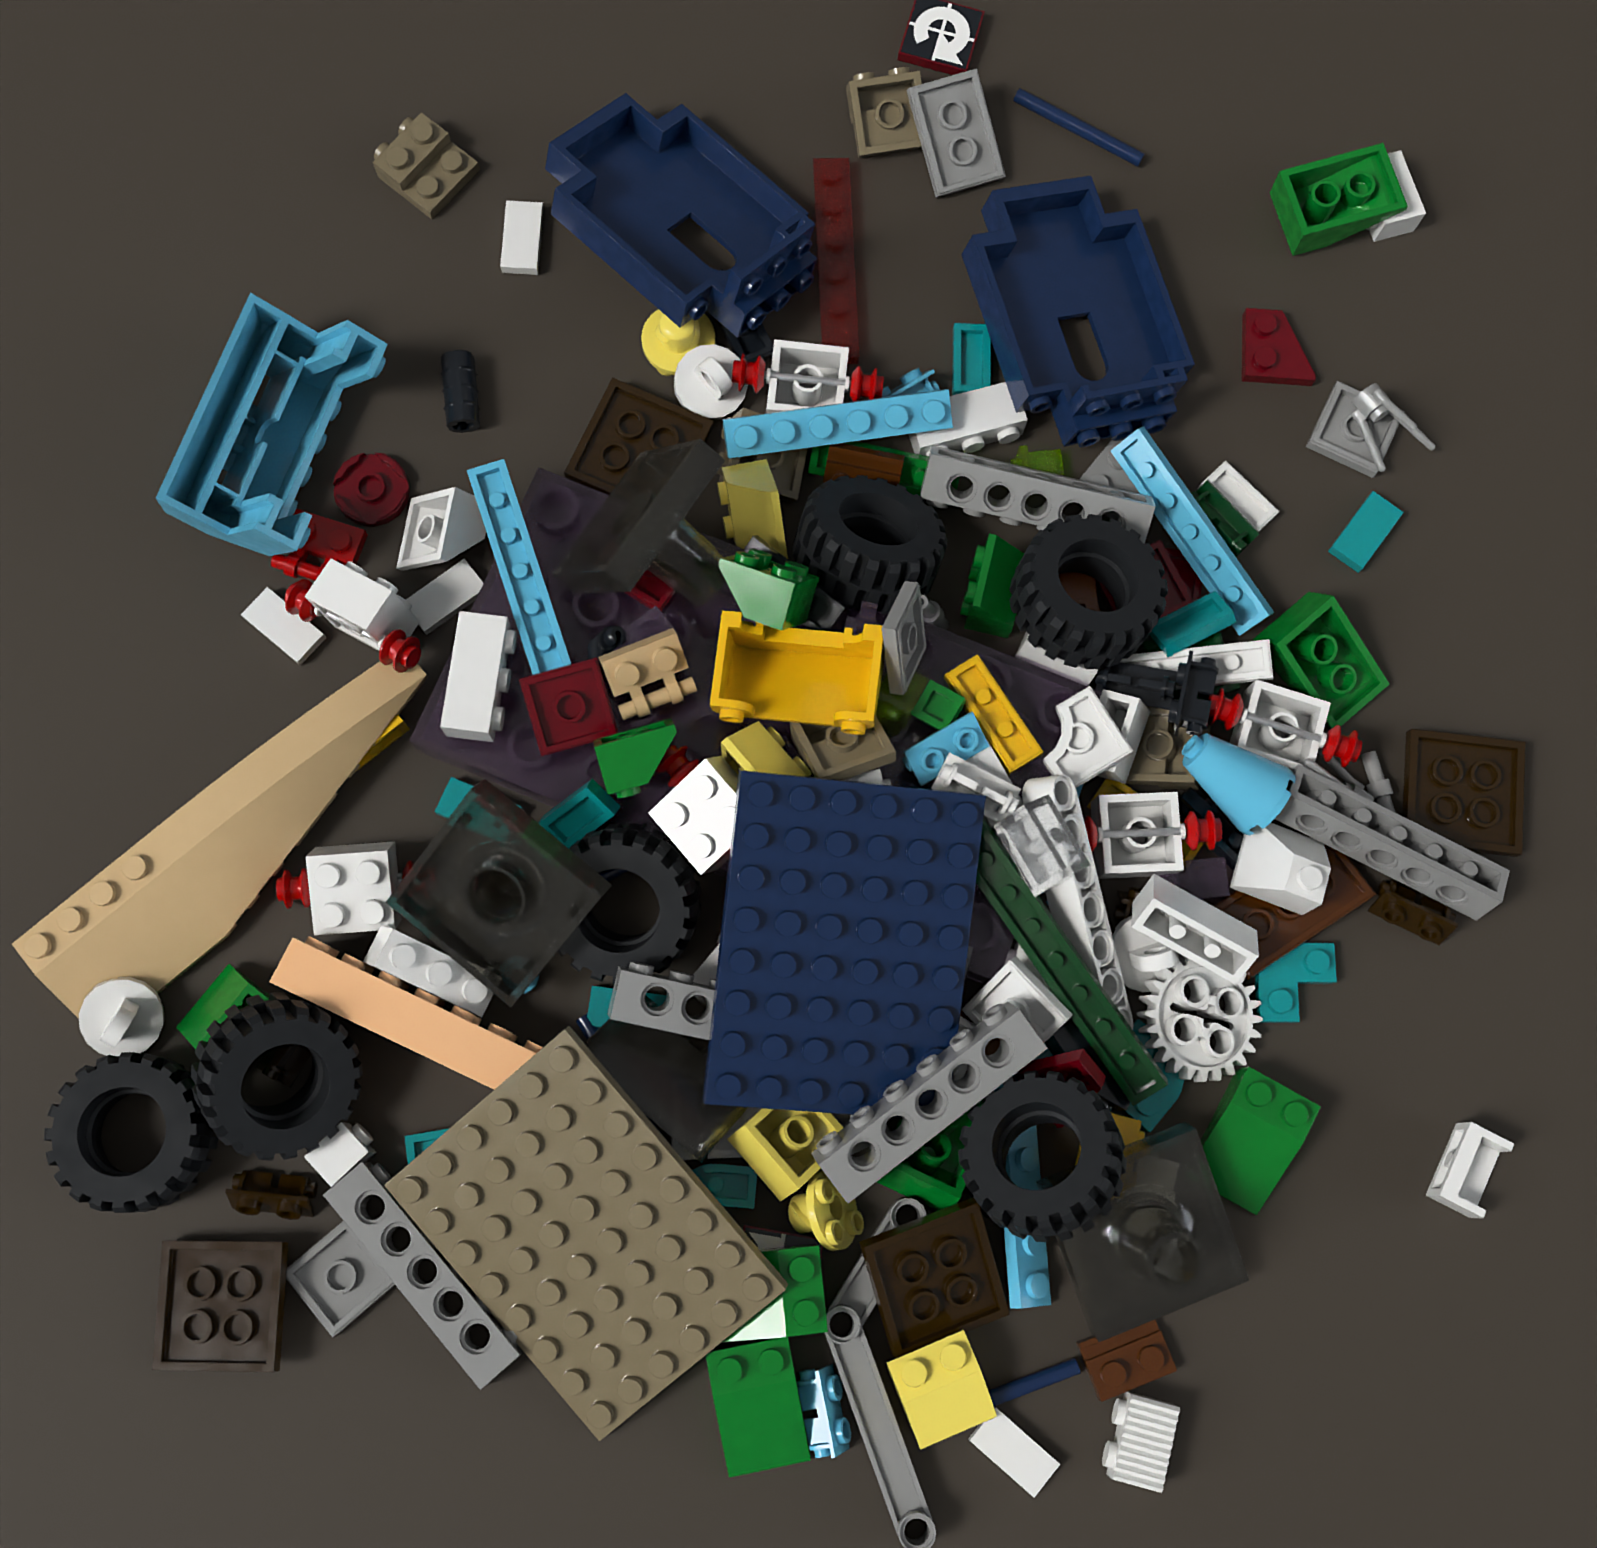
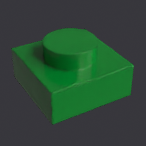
[911,679,967,731]

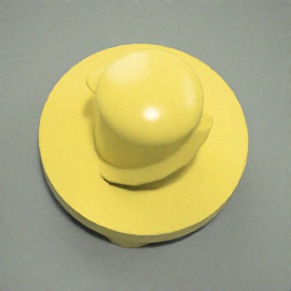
[641,309,715,376]
[788,1169,864,1251]

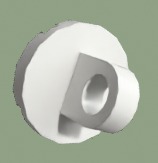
[674,344,748,420]
[1112,915,1179,992]
[79,977,165,1056]

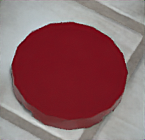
[333,452,410,527]

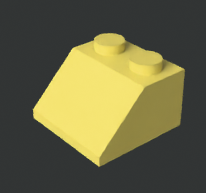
[717,459,788,559]
[721,721,812,777]
[727,1108,844,1202]
[887,1330,997,1450]

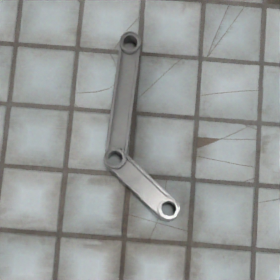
[825,1198,936,1548]

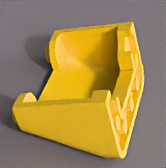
[710,610,885,735]

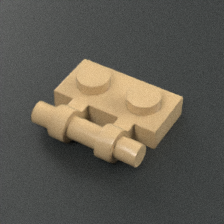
[598,628,697,720]

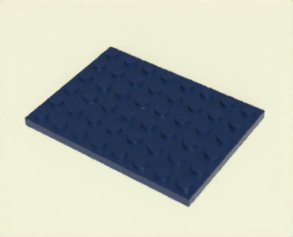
[703,770,986,1118]

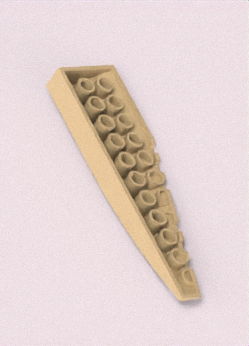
[12,661,428,1019]

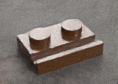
[823,443,905,486]
[1076,1312,1177,1402]

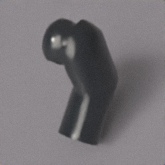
[587,625,627,680]

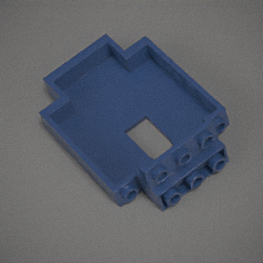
[545,93,818,338]
[961,175,1195,447]

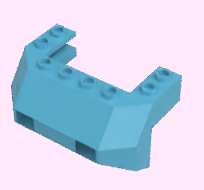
[156,292,388,556]

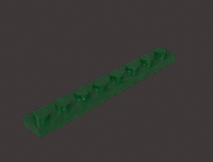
[976,818,1168,1106]

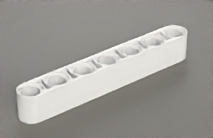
[1022,774,1134,1030]

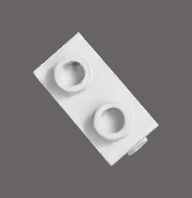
[931,752,1021,825]

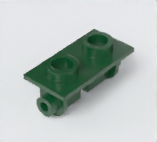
[1191,480,1260,557]

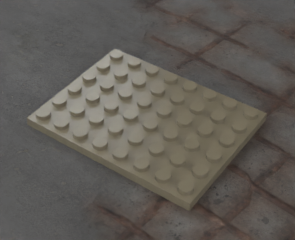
[384,1026,788,1441]

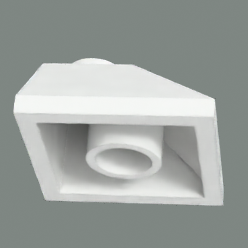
[396,487,486,571]
[1230,823,1331,915]

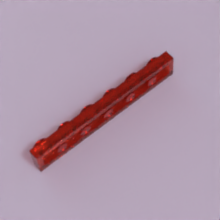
[813,158,859,364]

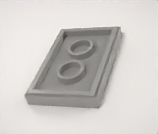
[906,68,1006,198]

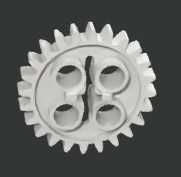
[1137,954,1263,1082]

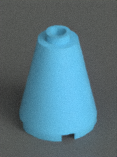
[1182,733,1296,836]

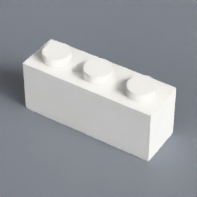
[908,382,1028,456]
[440,611,517,742]
[1131,874,1259,984]
[363,925,500,1017]

